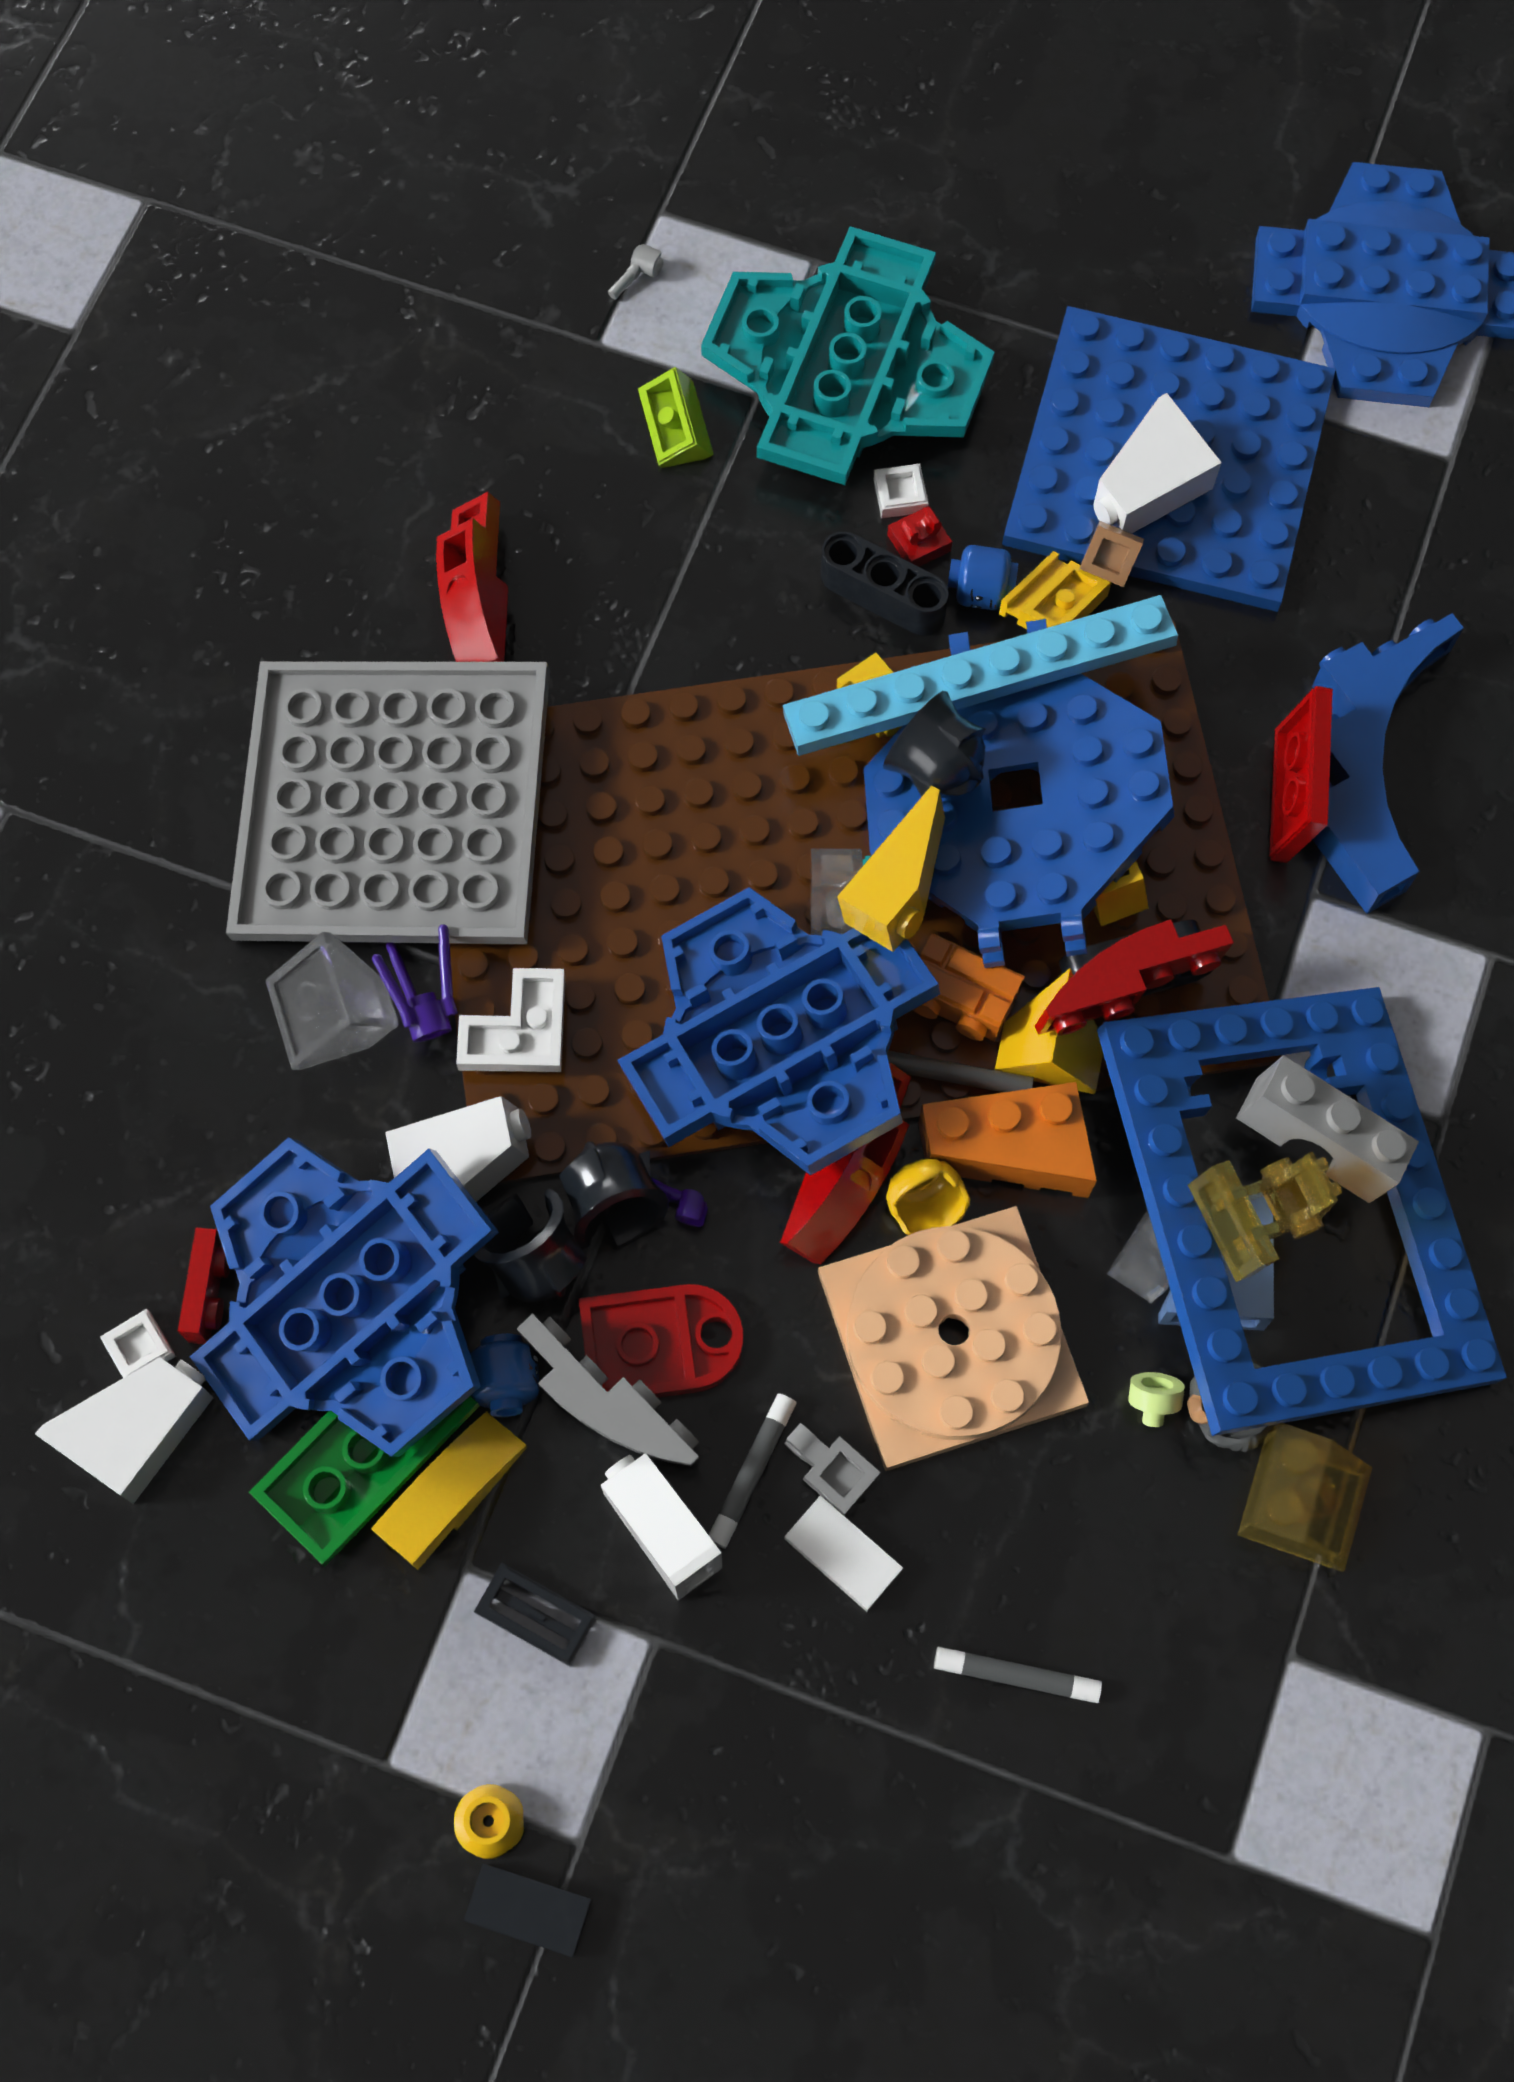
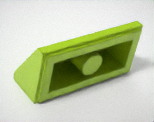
[638,367,713,468]

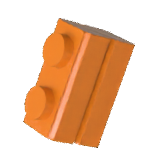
[913,933,1025,1042]

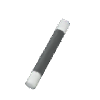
[709,1393,797,1549]
[934,1646,1102,1703]

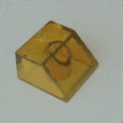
[1238,1423,1372,1572]

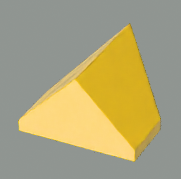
[994,968,1103,1094]

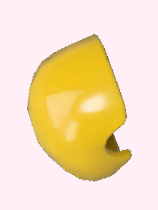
[886,1159,970,1235]

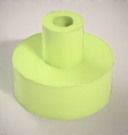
[1128,1372,1185,1427]

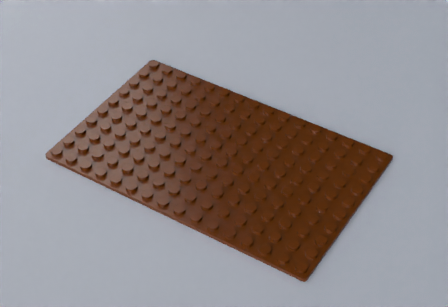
[449,620,1282,1185]

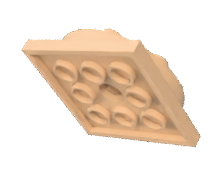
[818,1206,1089,1472]

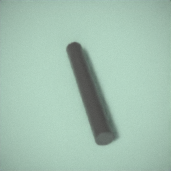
[887,1050,1034,1092]

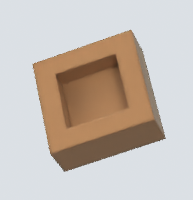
[1080,521,1144,587]

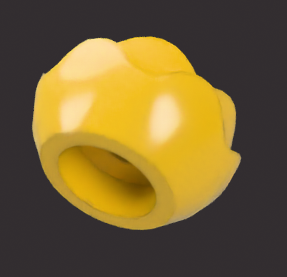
[454,1784,524,1859]

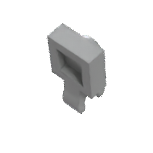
[784,1423,880,1515]

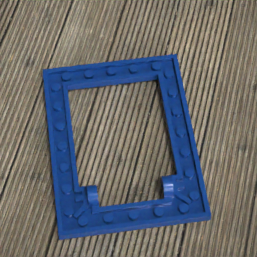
[1097,987,1507,1436]

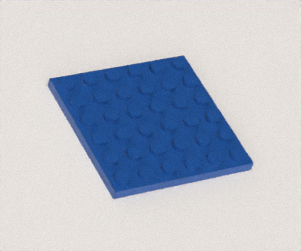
[1002,306,1336,612]

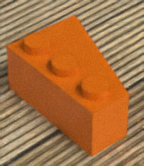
[918,1082,1097,1198]

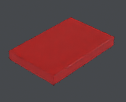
[1269,686,1333,863]

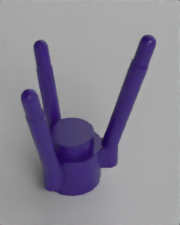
[372,924,458,1043]

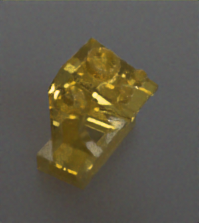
[1188,1152,1342,1282]

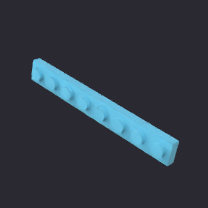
[783,595,1178,756]

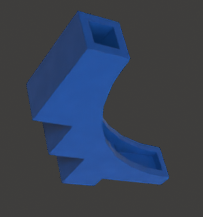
[1312,613,1464,914]

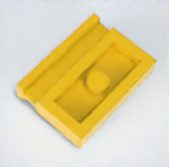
[999,551,1111,629]

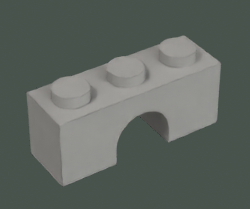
[1236,1055,1419,1203]

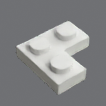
[456,968,566,1072]

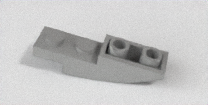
[517,1313,699,1467]

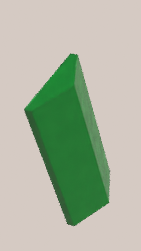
[249,1396,480,1567]

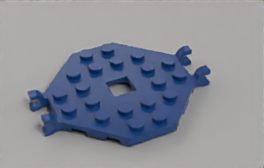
[864,619,1175,968]

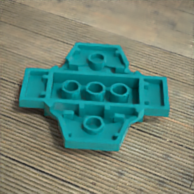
[701,226,995,485]

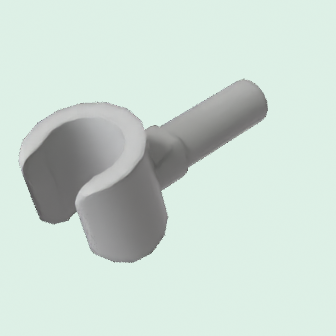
[608,244,664,300]

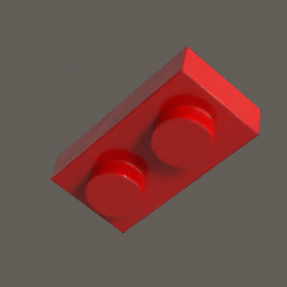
[178,1228,231,1344]

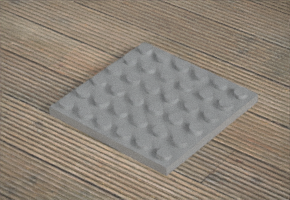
[226,661,550,944]

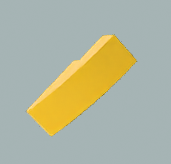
[371,1411,528,1570]

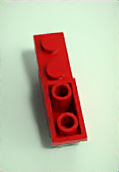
[436,492,508,662]
[1035,919,1234,1036]
[780,1062,911,1264]

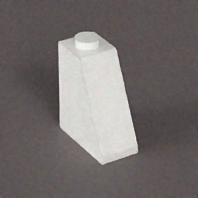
[1093,393,1222,534]
[385,1096,531,1202]
[35,1357,213,1504]
[601,1454,722,1600]

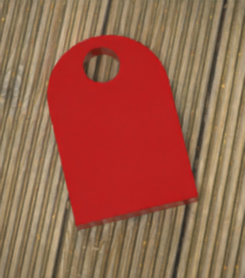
[579,1284,743,1398]

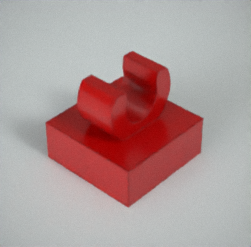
[887,506,952,567]

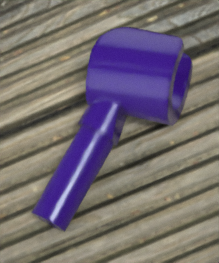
[651,1177,708,1227]

